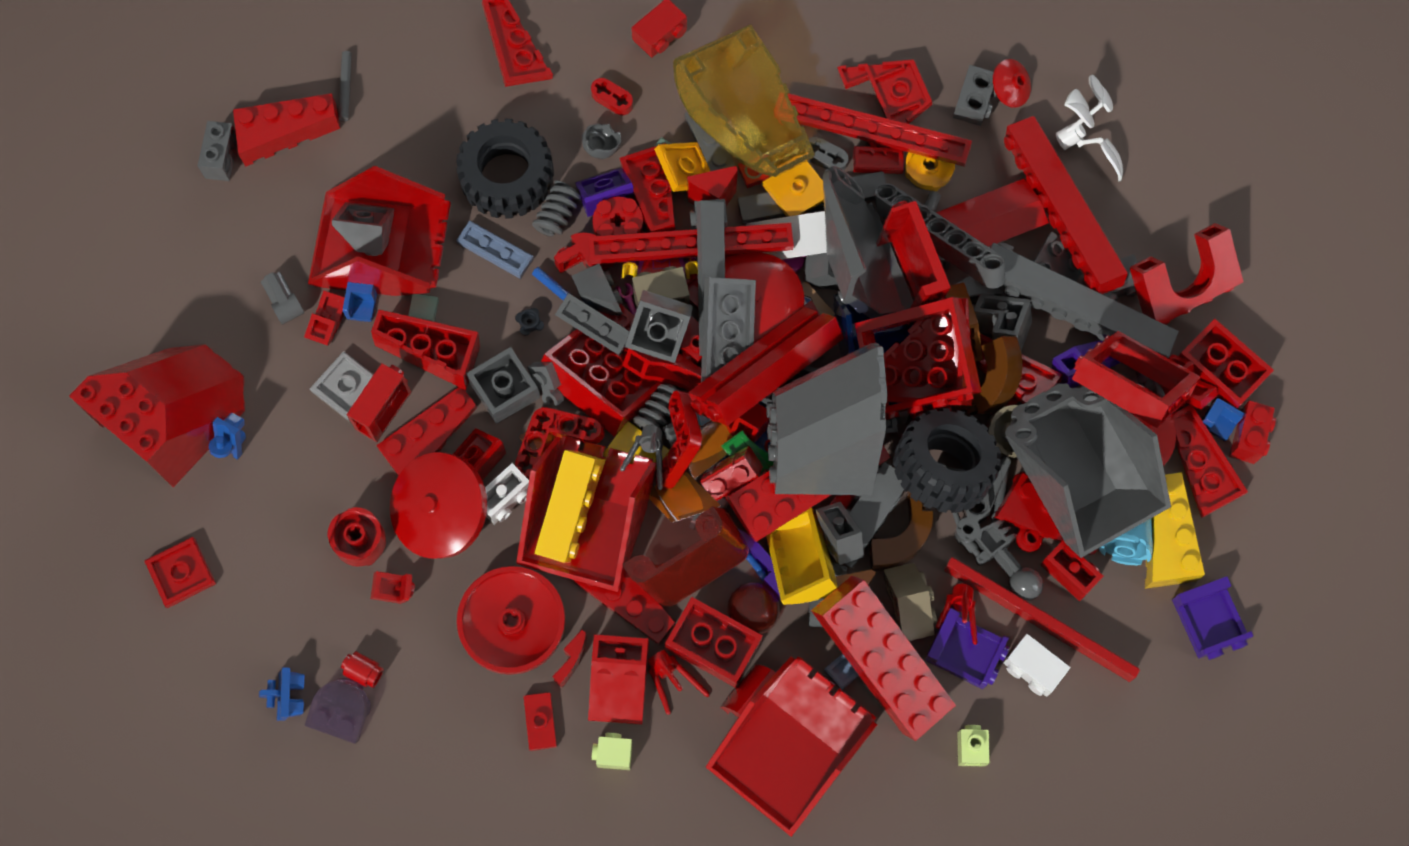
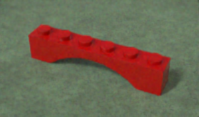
[622,348,770,443]

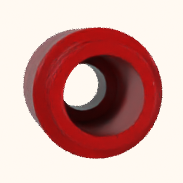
[341,651,384,688]

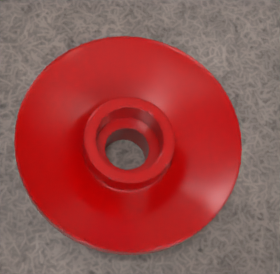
[993,59,1031,108]

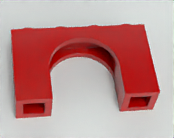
[1129,223,1243,325]

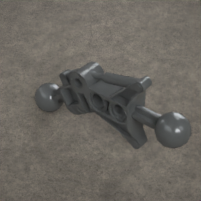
[938,416,1043,601]

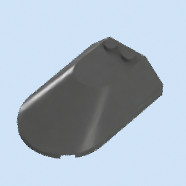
[823,166,915,319]

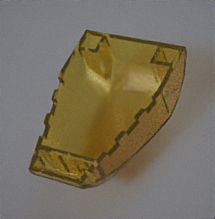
[673,24,815,177]

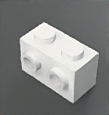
[485,463,529,525]
[1004,634,1071,697]

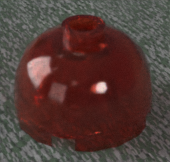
[727,582,780,635]

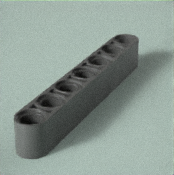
[874,183,1006,289]

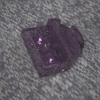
[305,678,371,744]

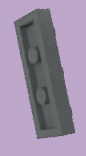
[685,105,735,171]
[555,293,629,356]

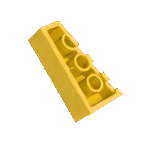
[534,450,606,563]
[1145,472,1205,589]

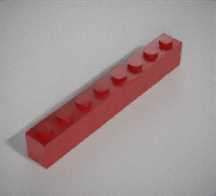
[1004,116,1128,294]

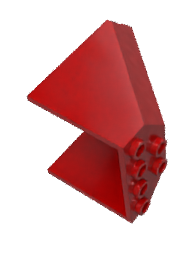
[69,344,245,488]

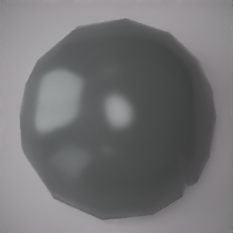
[582,123,621,159]

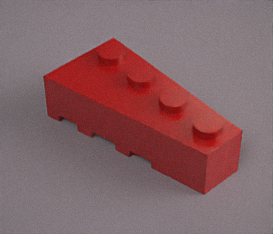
[233,93,340,167]
[371,309,480,390]

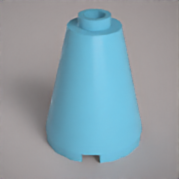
[1099,518,1153,566]

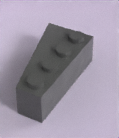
[827,462,904,568]

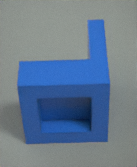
[343,282,377,322]
[1202,398,1244,441]

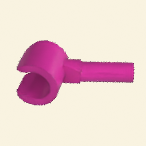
[615,283,636,315]

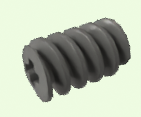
[532,180,581,237]
[632,383,679,432]

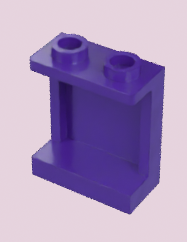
[1172,576,1254,660]
[925,608,1010,689]

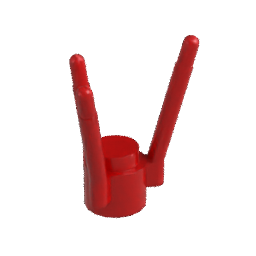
[936,583,978,645]
[648,650,710,715]

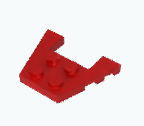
[837,59,932,147]

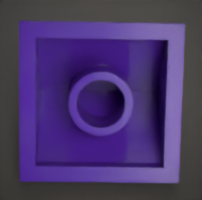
[575,167,634,217]

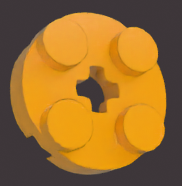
[905,152,955,191]

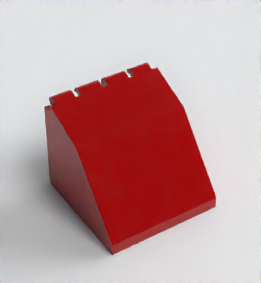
[308,166,451,296]
[516,435,656,592]
[706,656,878,837]

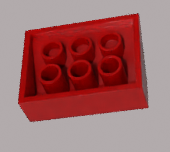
[541,329,666,437]

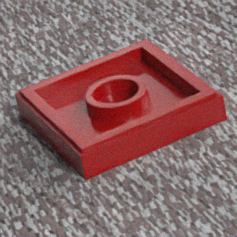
[144,537,216,609]

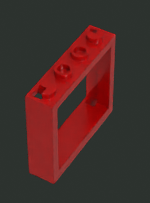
[854,297,982,420]
[1072,331,1201,428]

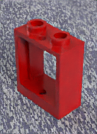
[346,363,411,442]

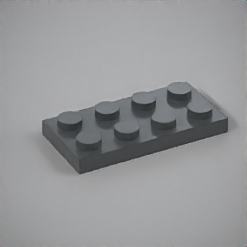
[701,277,756,382]

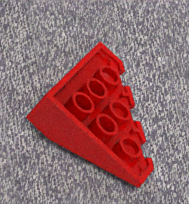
[884,298,972,406]

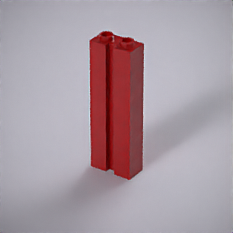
[688,307,844,426]

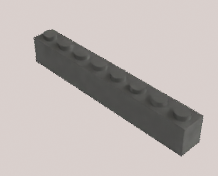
[990,243,1179,358]

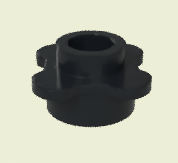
[515,308,544,336]

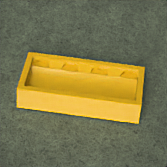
[766,507,838,605]

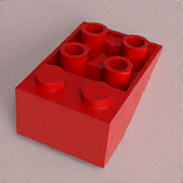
[588,634,649,725]

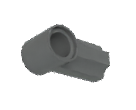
[261,272,305,325]

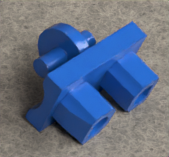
[209,413,246,460]
[259,668,305,721]

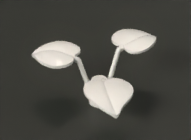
[1056,74,1123,182]

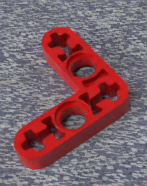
[655,390,702,489]
[515,407,605,480]

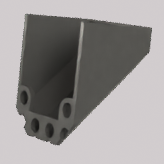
[767,343,887,495]
[1005,384,1171,558]

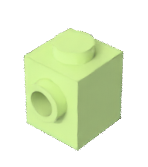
[957,725,989,766]
[592,733,632,770]

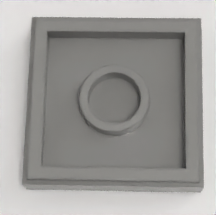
[310,351,374,422]

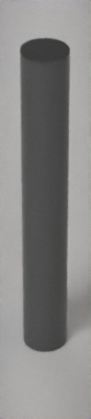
[338,51,352,121]

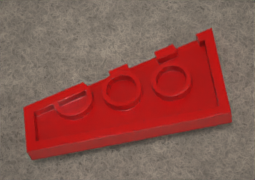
[482,0,553,87]
[574,566,675,645]

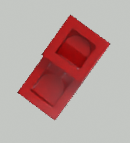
[304,290,345,346]
[552,630,587,688]

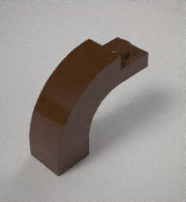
[953,336,1022,416]
[869,491,933,571]

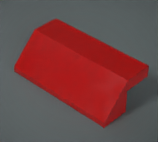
[936,179,1049,247]

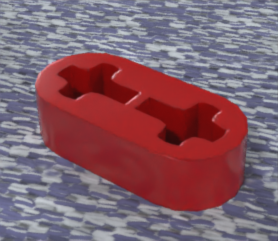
[591,78,633,115]

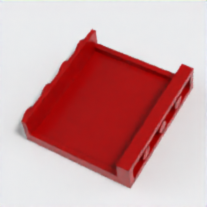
[876,201,951,326]

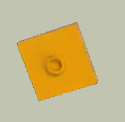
[654,142,710,192]
[762,156,824,217]

